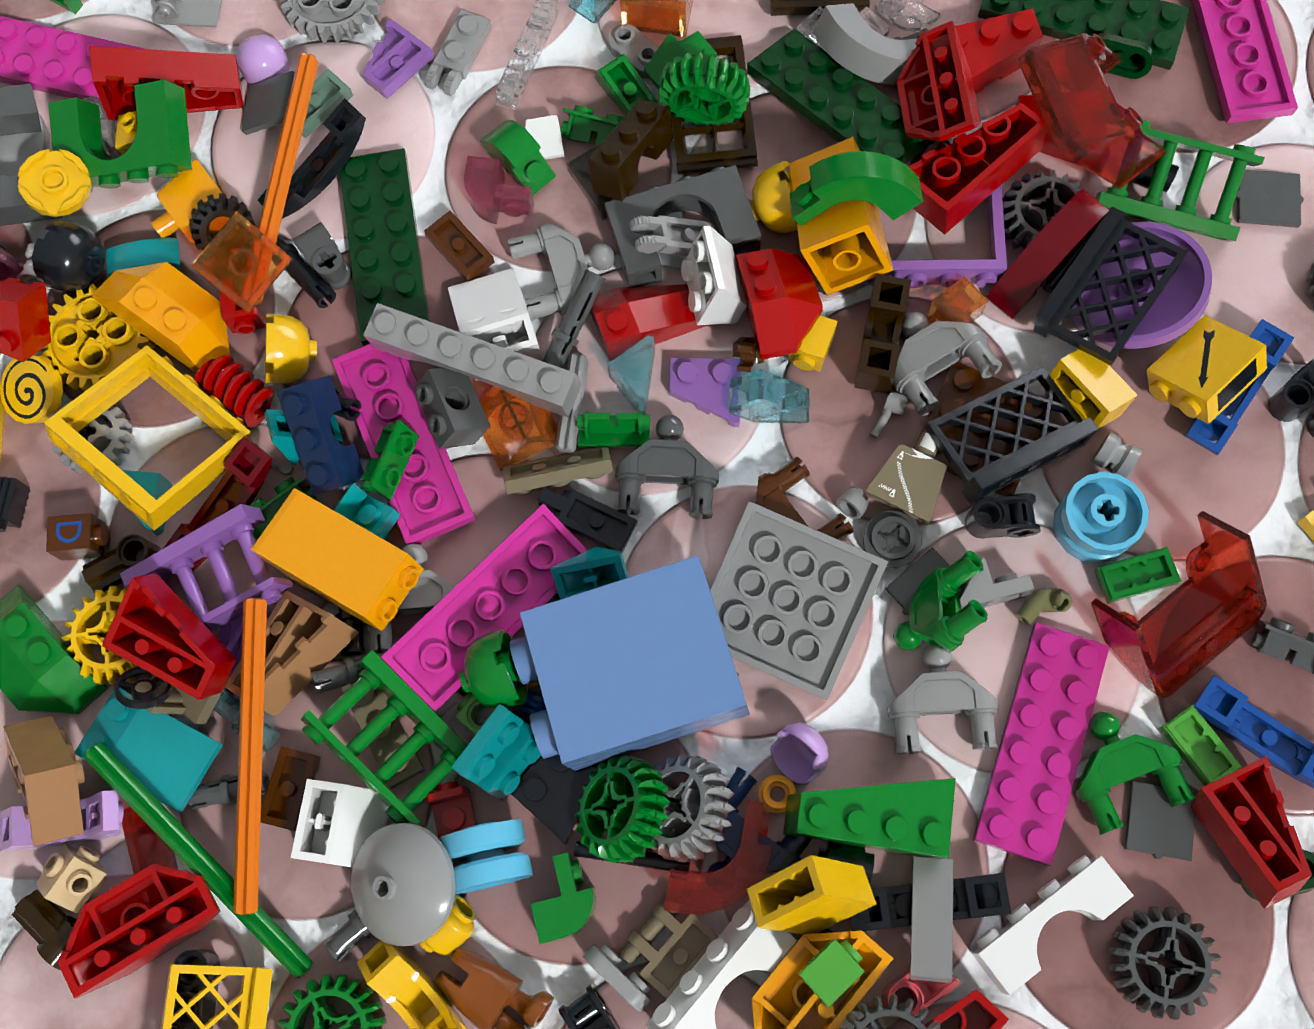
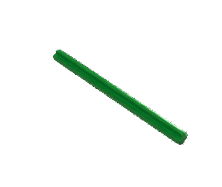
[83,742,313,979]

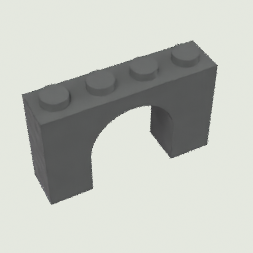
[0,84,63,226]
[604,165,761,287]

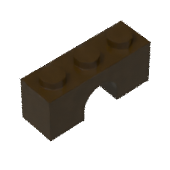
[588,99,673,201]
[854,274,911,394]

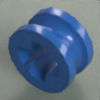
[517,693,546,717]

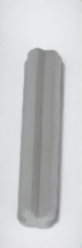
[555,354,589,454]

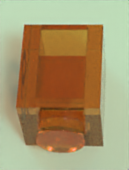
[927,276,988,324]

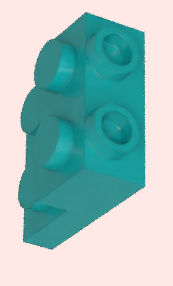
[451,704,541,801]

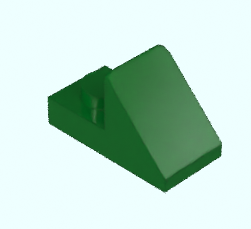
[644,31,717,90]

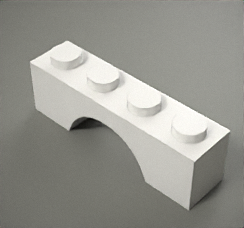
[971,855,1134,995]
[646,899,797,1029]

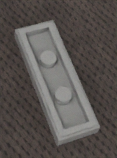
[910,856,953,983]

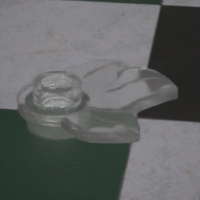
[875,0,941,32]

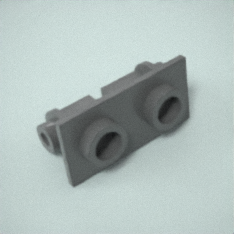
[1251,617,1314,674]

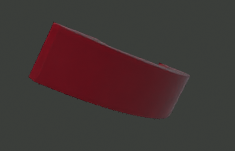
[986,189,1109,320]
[164,436,273,571]

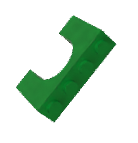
[48,80,192,192]

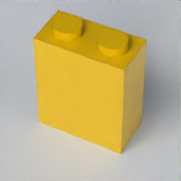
[747,855,876,934]

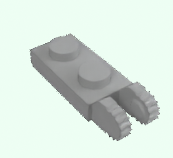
[425,10,492,96]
[629,215,713,256]

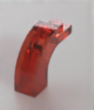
[664,800,774,914]

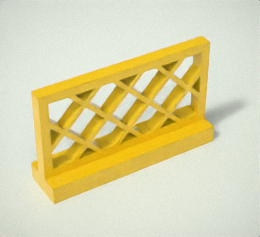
[161,964,273,1029]

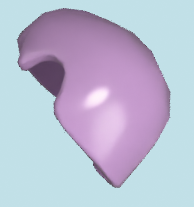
[236,34,290,85]
[770,722,829,785]

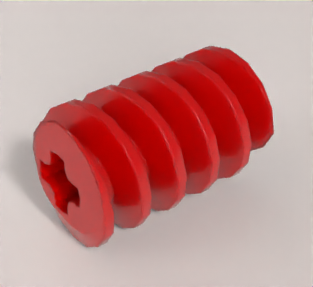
[194,354,274,428]

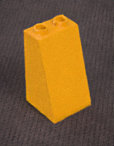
[789,137,893,295]
[251,488,424,632]

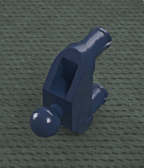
[706,767,812,893]

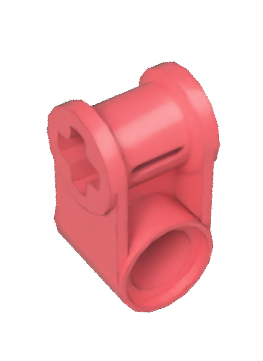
[881,965,961,1016]

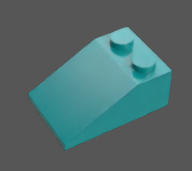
[75,688,223,813]

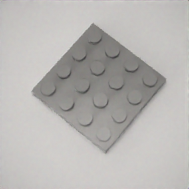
[710,501,888,700]

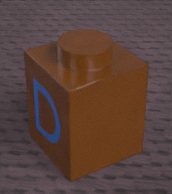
[46,513,109,561]

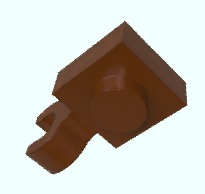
[733,337,769,372]

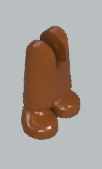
[434,947,554,1029]

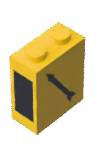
[1147,315,1267,424]

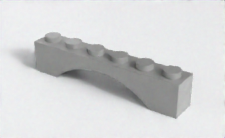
[363,303,581,418]

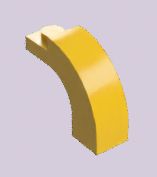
[357,940,467,1029]

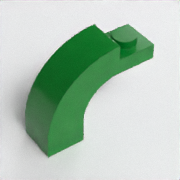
[790,151,923,226]

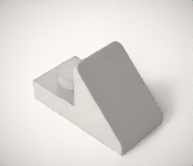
[959,557,1034,609]

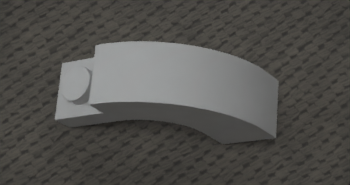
[813,3,917,85]

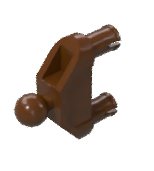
[756,457,854,540]

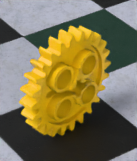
[40,284,155,391]

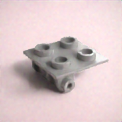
[153,0,222,28]

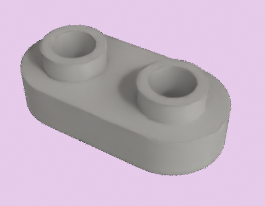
[608,24,659,79]
[583,944,651,1013]

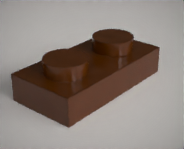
[424,211,495,282]
[260,746,321,831]

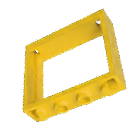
[44,345,251,531]

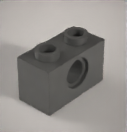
[414,368,491,449]

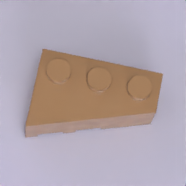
[224,590,359,717]
[3,716,85,846]

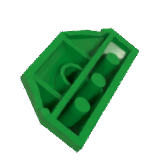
[0,585,108,714]

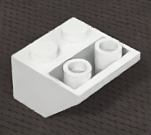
[681,226,747,325]
[290,779,388,868]

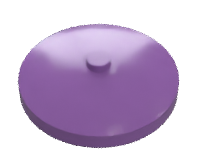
[1070,222,1212,349]

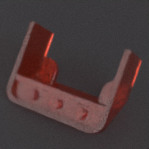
[1018,33,1166,189]
[1091,511,1267,698]

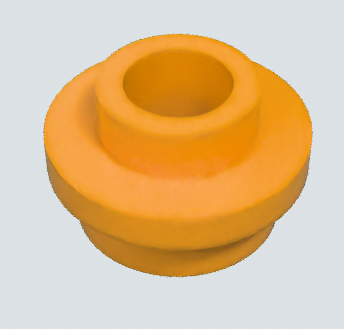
[758,775,797,814]

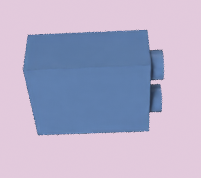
[510,555,750,771]

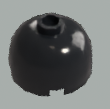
[32,220,105,292]

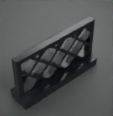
[1034,207,1188,366]
[925,367,1098,504]

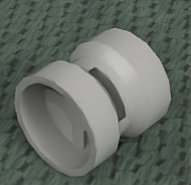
[1091,431,1143,478]

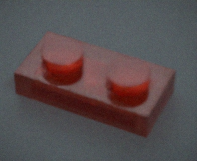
[121,802,178,875]

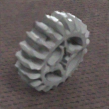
[650,754,736,863]

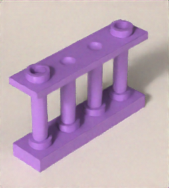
[120,504,293,632]

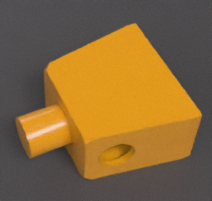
[150,159,236,243]

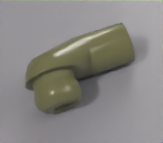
[1015,588,1073,626]

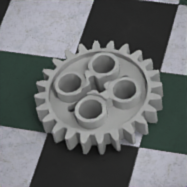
[280,0,385,43]

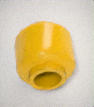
[419,895,475,955]

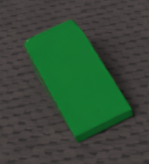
[595,53,659,116]

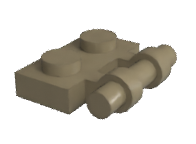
[620,893,719,999]

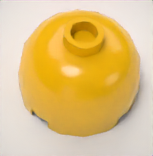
[749,161,798,233]
[265,314,317,384]

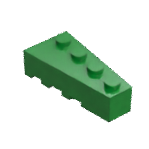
[783,778,956,858]

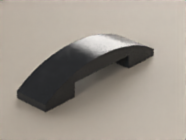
[257,98,366,219]
[849,873,1011,932]

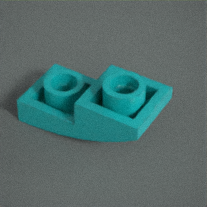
[106,238,180,279]

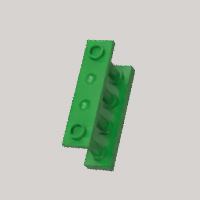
[1095,118,1265,242]
[301,650,468,825]

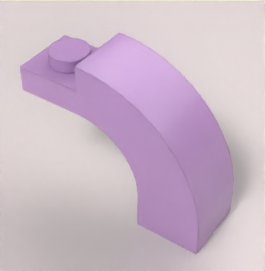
[0,790,124,851]

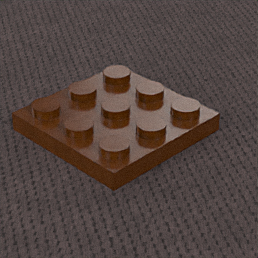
[914,362,1044,496]

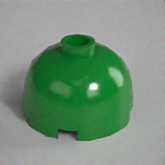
[459,629,528,708]

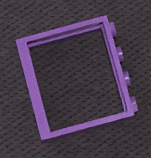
[862,186,1007,288]

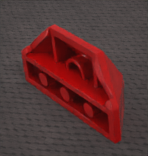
[897,20,981,142]
[735,248,823,360]
[57,863,220,998]

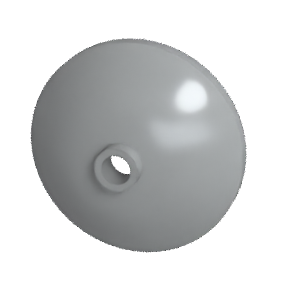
[351,823,456,946]

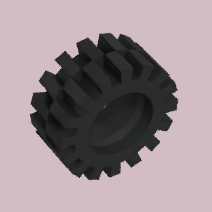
[189,193,256,262]

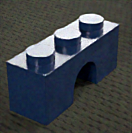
[277,376,364,496]

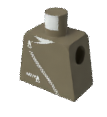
[865,432,947,525]

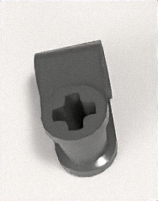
[292,222,352,290]

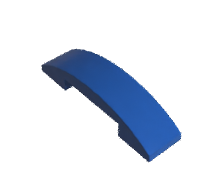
[1185,319,1295,455]
[1194,675,1314,788]

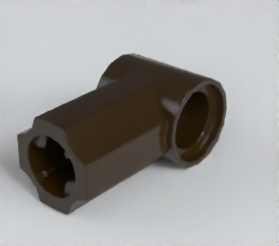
[82,534,161,593]
[12,889,77,970]

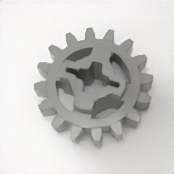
[52,406,134,474]

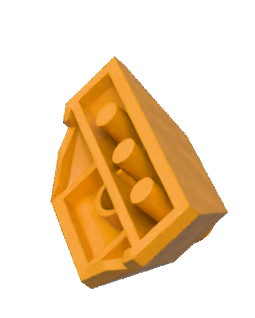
[92,262,230,373]
[751,931,894,1029]

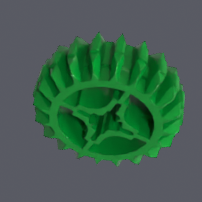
[658,52,750,126]
[574,755,670,863]
[277,974,387,1029]

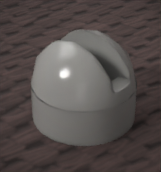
[836,487,869,520]

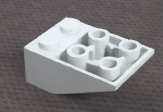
[448,268,543,381]

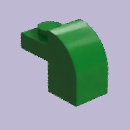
[480,120,556,197]
[531,852,596,944]

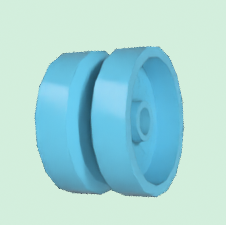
[1053,472,1149,564]
[439,819,533,895]

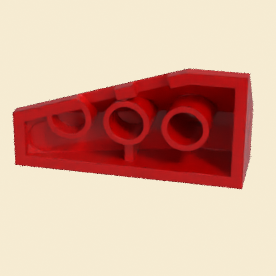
[590,284,708,361]

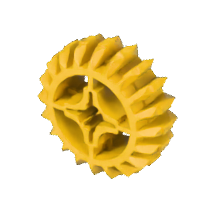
[61,586,145,686]

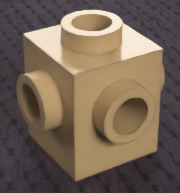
[35,843,107,914]

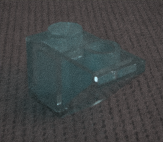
[729,369,810,423]

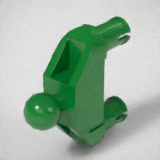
[893,551,988,653]
[1075,711,1195,835]

